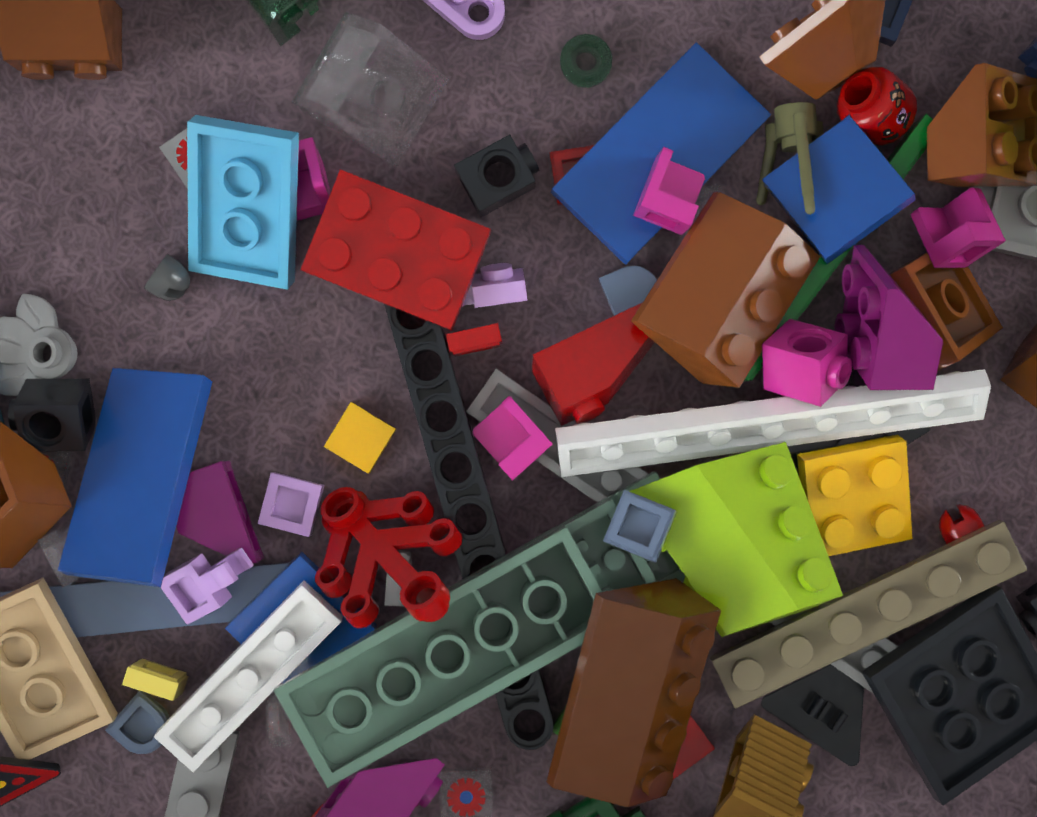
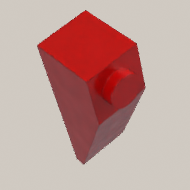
[532,302,655,426]

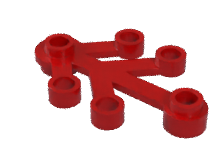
[315,487,462,628]

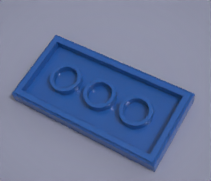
[550,42,772,265]
[58,368,212,587]

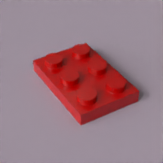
[300,169,492,331]

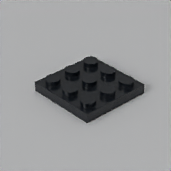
[861,585,1037,806]

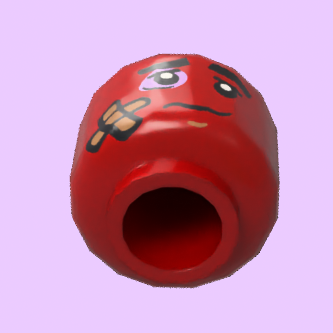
[837,67,917,146]

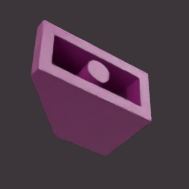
[176,460,264,563]

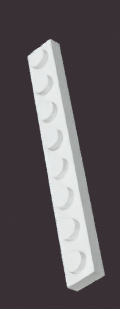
[555,369,991,477]

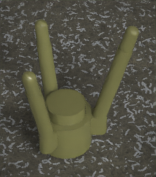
[756,102,824,215]

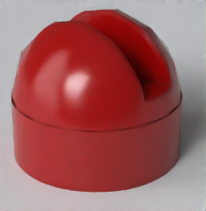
[939,504,985,544]

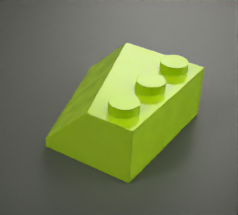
[621,442,843,637]

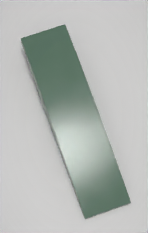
[273,471,685,788]

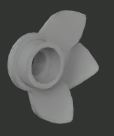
[0,294,78,396]

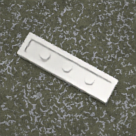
[154,580,343,772]

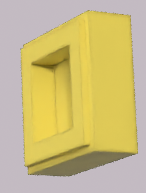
[122,659,188,701]

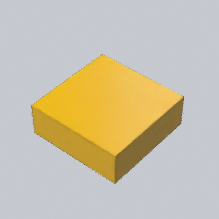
[324,402,397,474]

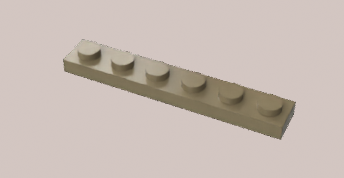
[710,520,1027,709]

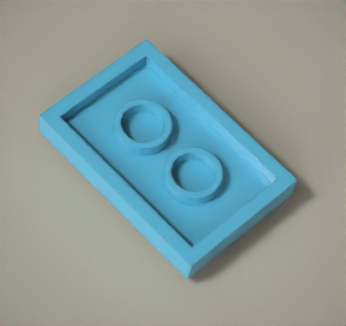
[187,115,299,290]

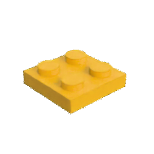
[797,435,913,556]

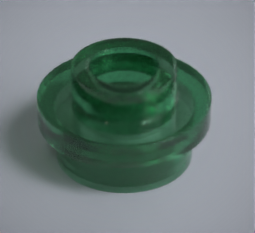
[560,34,612,88]

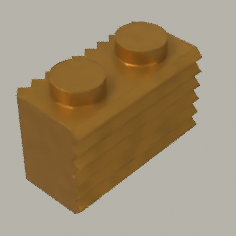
[714,714,814,817]

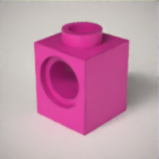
[762,319,852,407]

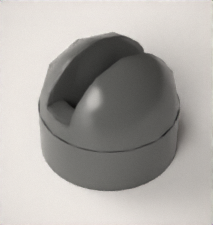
[144,254,190,301]

